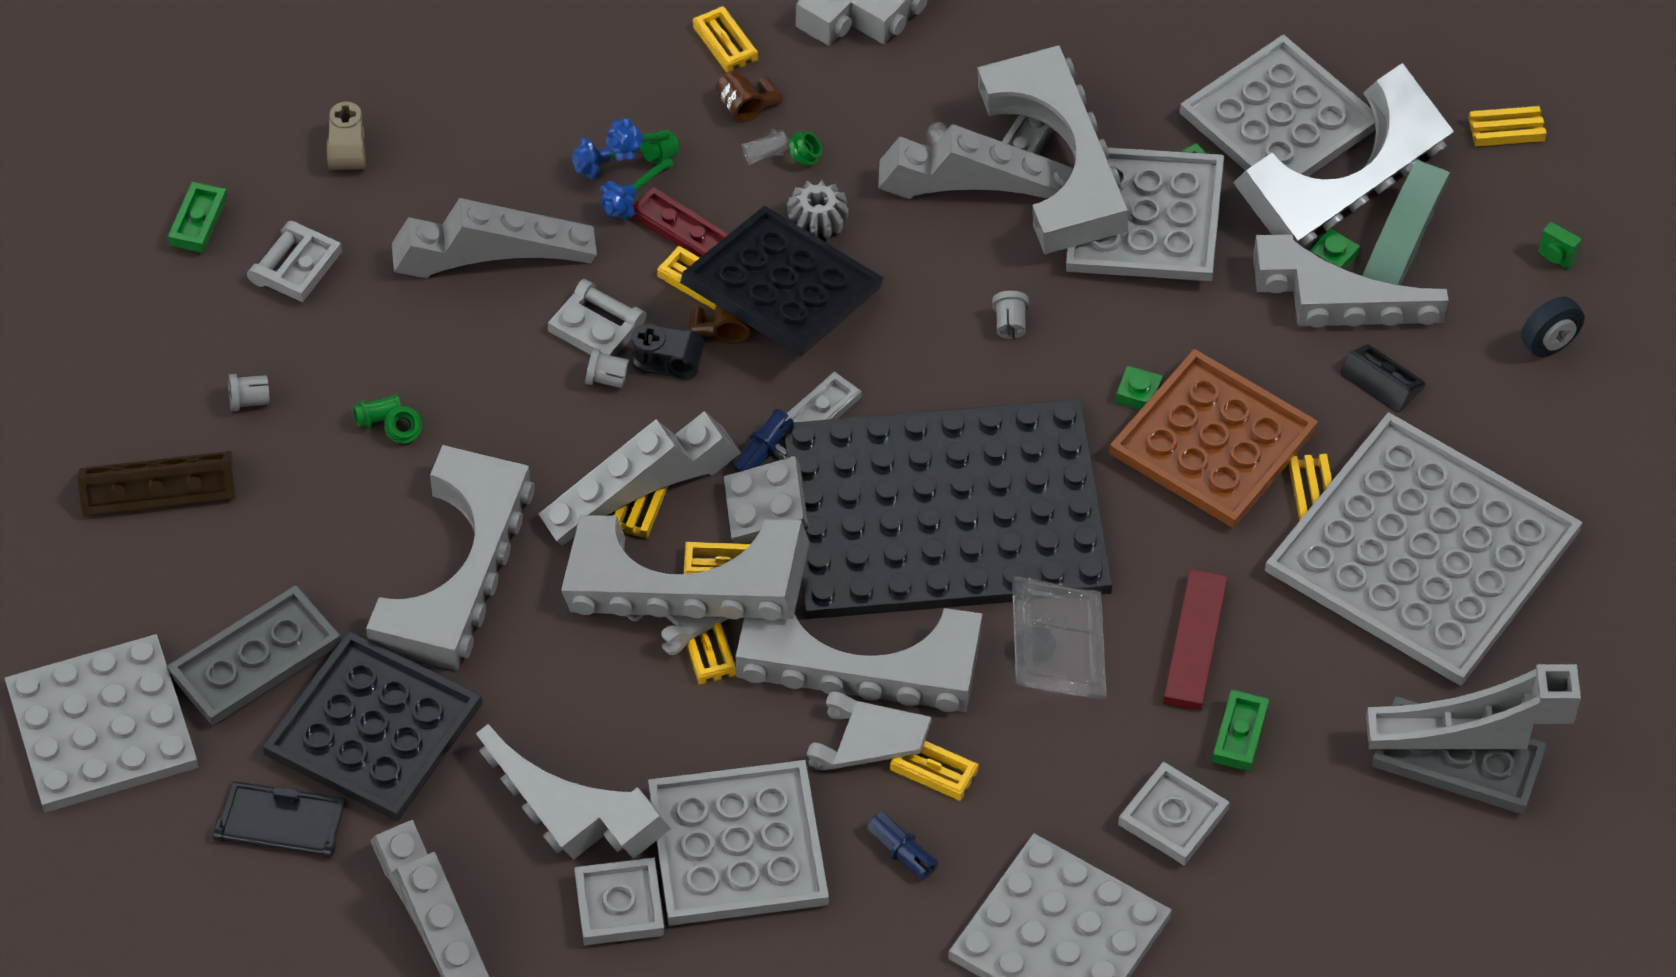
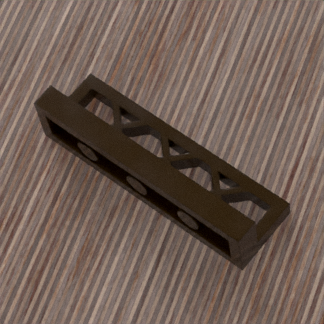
[77,451,235,515]

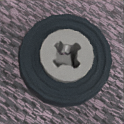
[1521,296,1585,357]

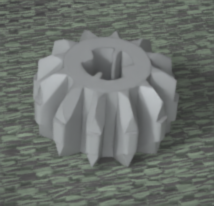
[787,179,848,240]

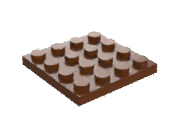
[1109,349,1319,529]

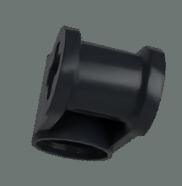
[631,324,704,379]

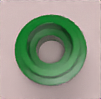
[789,131,822,167]
[384,406,422,444]

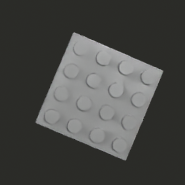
[1179,34,1376,177]
[1066,147,1224,281]
[5,634,199,813]
[648,760,829,926]
[948,833,1172,977]

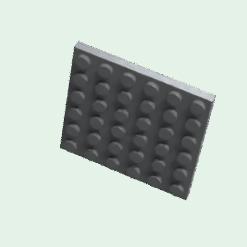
[1265,412,1583,686]

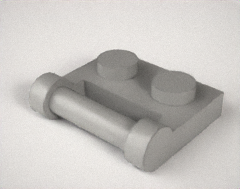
[247,221,342,303]
[548,279,647,356]

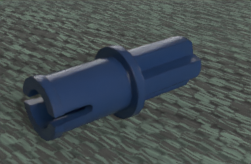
[734,409,794,472]
[867,812,938,881]

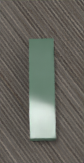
[1362,160,1450,285]

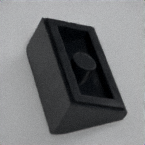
[1340,344,1426,412]

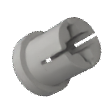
[992,290,1029,339]
[585,347,629,388]
[228,374,269,412]

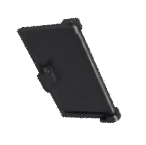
[213,781,346,859]

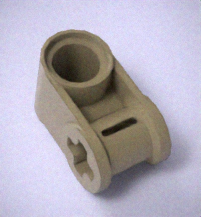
[327,101,366,171]

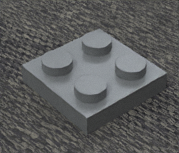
[724,456,808,544]
[1118,761,1230,866]
[574,858,665,945]

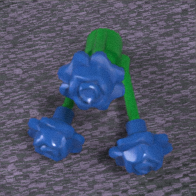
[572,118,679,221]

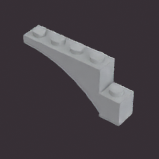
[796,0,928,46]
[878,124,1074,199]
[392,198,597,279]
[1253,234,1449,328]
[538,411,741,546]
[1366,664,1581,749]
[476,724,671,860]
[370,819,489,977]

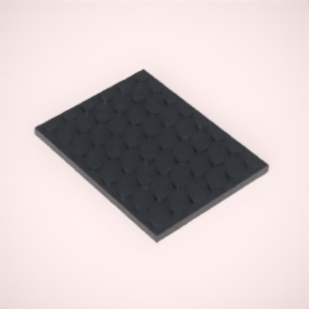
[783,399,1112,619]

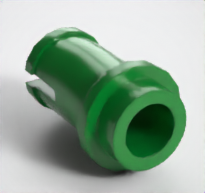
[352,394,401,429]

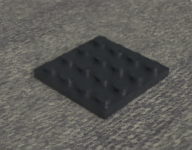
[680,205,883,357]
[263,631,482,822]

